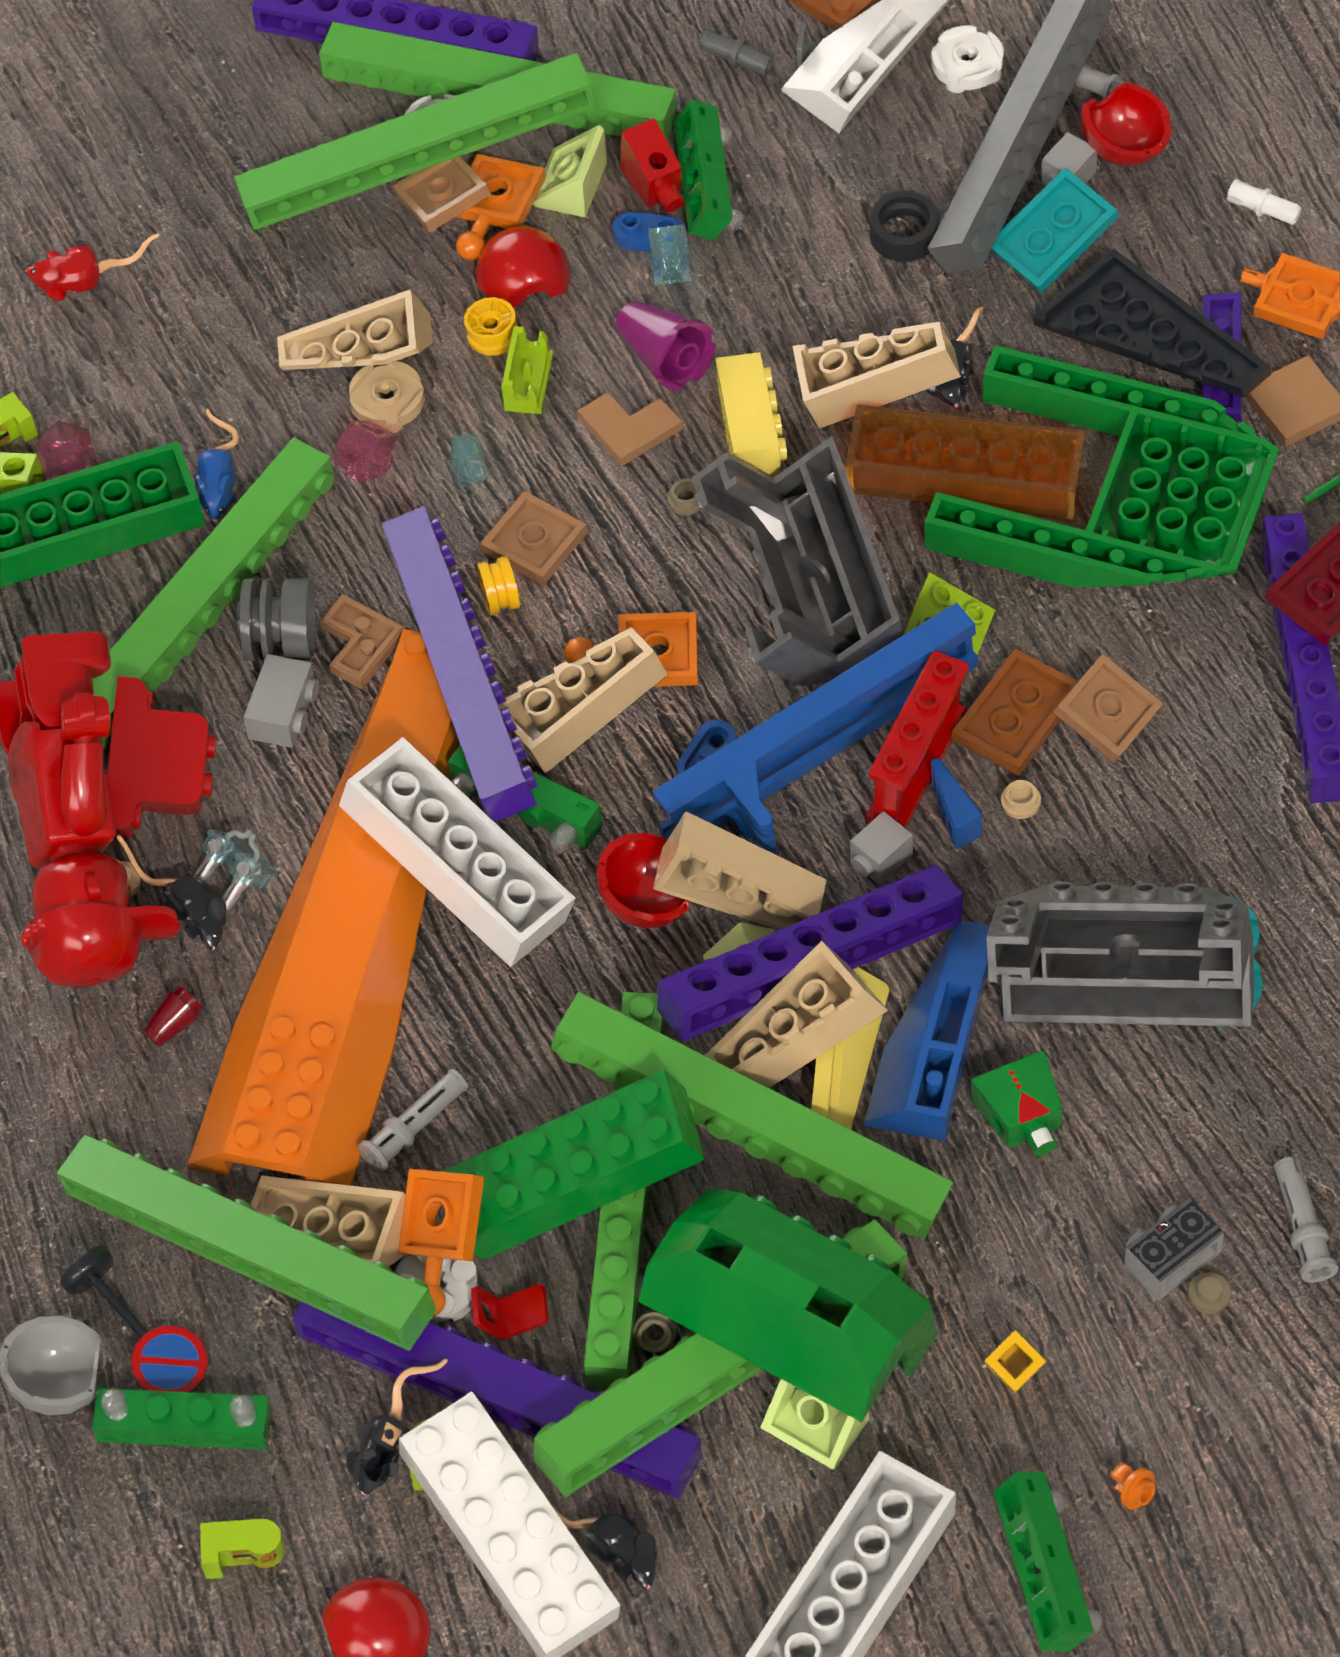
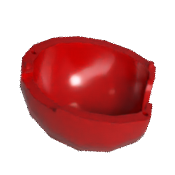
[1080,82,1172,167]
[475,225,571,307]
[596,833,689,928]
[321,1576,432,1657]

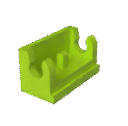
[502,326,553,414]

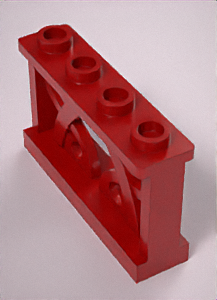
[865,651,969,829]

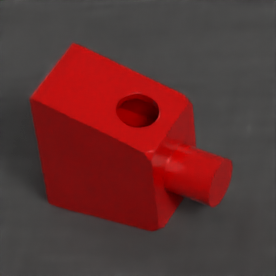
[620,118,685,212]

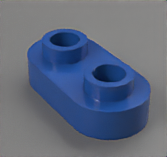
[612,211,686,254]
[677,720,736,775]

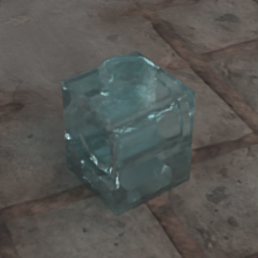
[648,224,691,285]

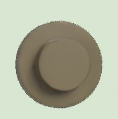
[1188,1272,1231,1315]

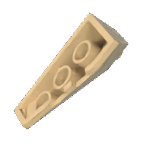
[277,289,433,370]
[251,1176,407,1267]

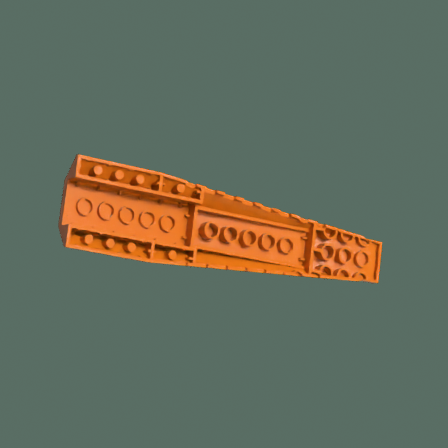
[188,629,460,1186]

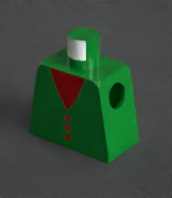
[971,1051,1062,1156]

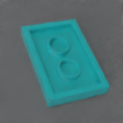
[990,167,1119,294]

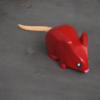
[26,234,159,301]

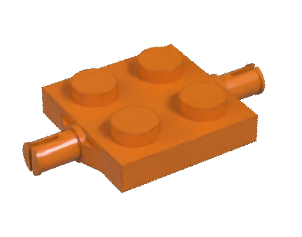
[1240,253,1340,340]

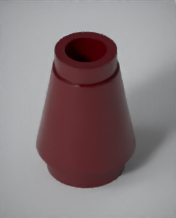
[143,986,203,1047]

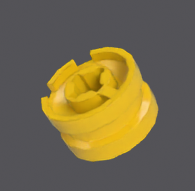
[464,297,518,356]
[476,556,520,616]

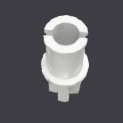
[1227,179,1301,224]

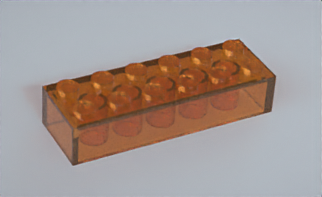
[845,404,1085,520]

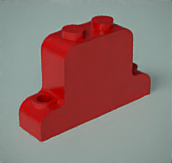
[107,676,217,840]

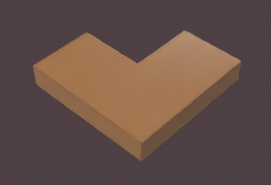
[577,392,683,467]
[320,594,406,689]

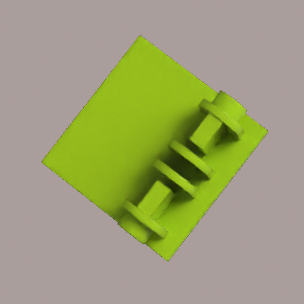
[903,572,996,673]

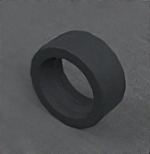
[870,191,939,262]

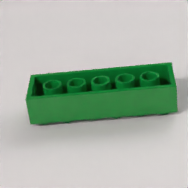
[0,441,205,588]
[443,1069,705,1260]

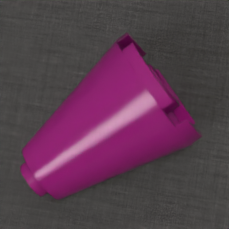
[616,301,716,391]

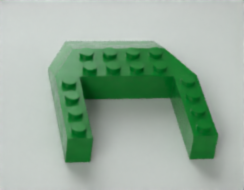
[924,345,1279,588]

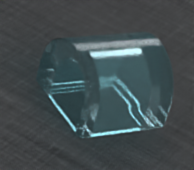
[451,434,489,488]

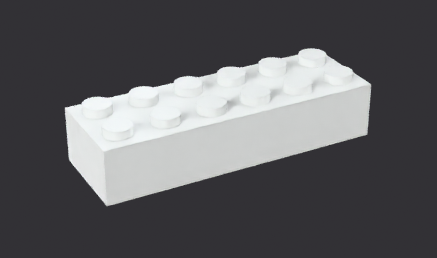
[339,737,575,967]
[399,1392,620,1657]
[745,1451,956,1657]

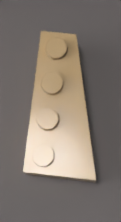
[793,321,961,429]
[500,627,667,774]
[653,812,827,930]
[705,941,888,1088]

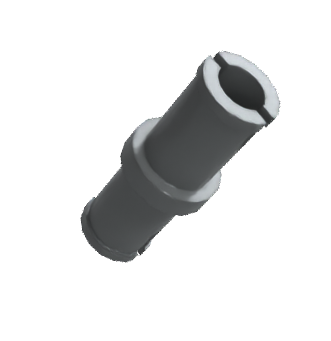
[700,29,775,77]

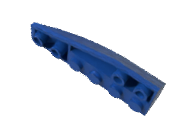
[864,920,990,1142]

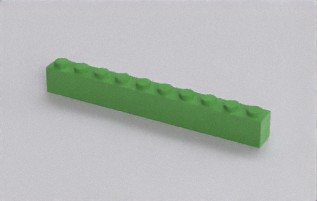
[319,22,677,140]
[234,52,597,230]
[92,437,334,749]
[551,992,953,1240]
[584,992,666,1390]
[56,1134,437,1351]
[534,1220,907,1497]

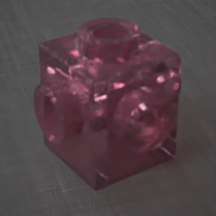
[37,420,98,479]
[334,420,398,482]

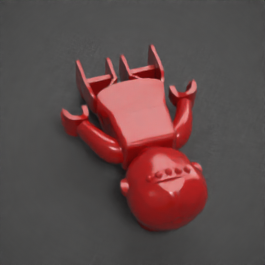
[0,632,180,988]

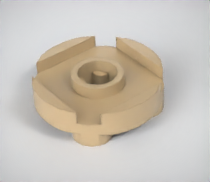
[349,361,425,433]

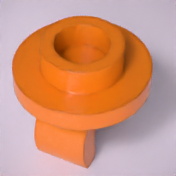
[1109,1462,1156,1510]

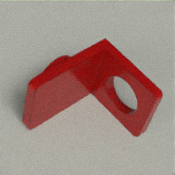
[471,1284,549,1341]

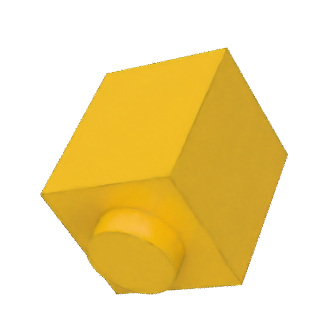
[984,1330,1046,1394]

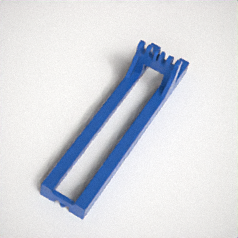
[652,602,978,856]

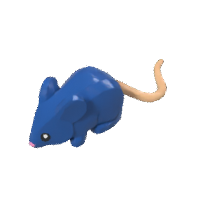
[194,408,239,521]

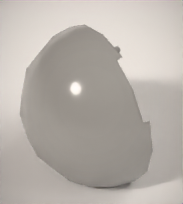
[0,1316,101,1416]

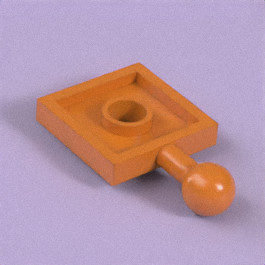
[456,154,546,261]
[564,612,698,687]
[398,1169,484,1316]

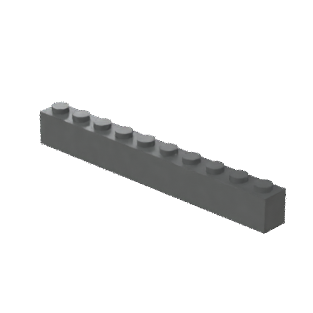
[927,0,1114,274]

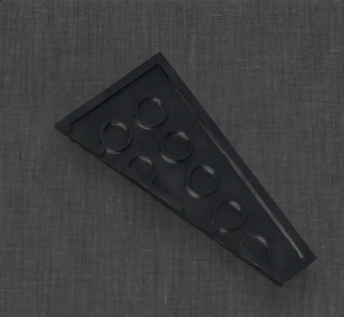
[1032,249,1271,398]

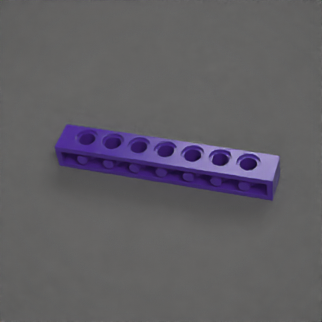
[252,0,539,61]
[1261,513,1340,804]
[657,865,963,1041]

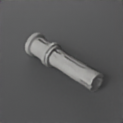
[358,1069,468,1173]
[1274,1157,1339,1283]

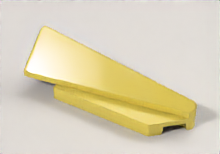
[811,967,889,1130]

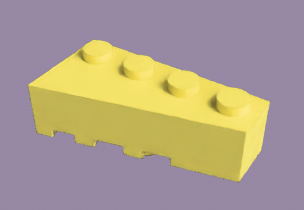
[715,352,787,478]

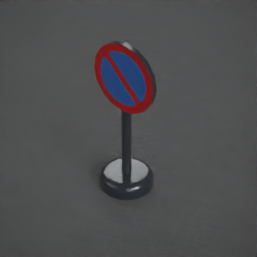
[60,1245,208,1392]

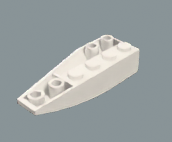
[781,0,950,133]

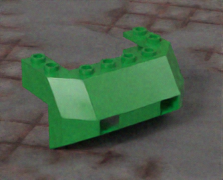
[638,1188,937,1423]

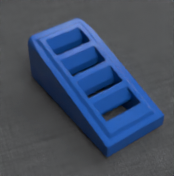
[931,758,982,849]

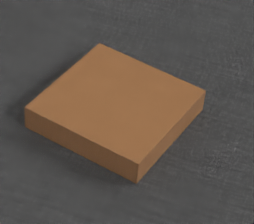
[392,156,491,233]
[1245,355,1340,448]
[480,491,588,586]
[1053,653,1164,763]

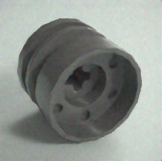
[237,578,316,661]

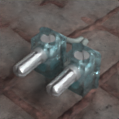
[193,829,277,910]

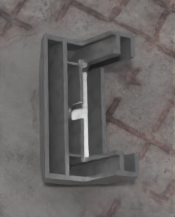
[692,436,903,687]
[986,881,1254,1027]

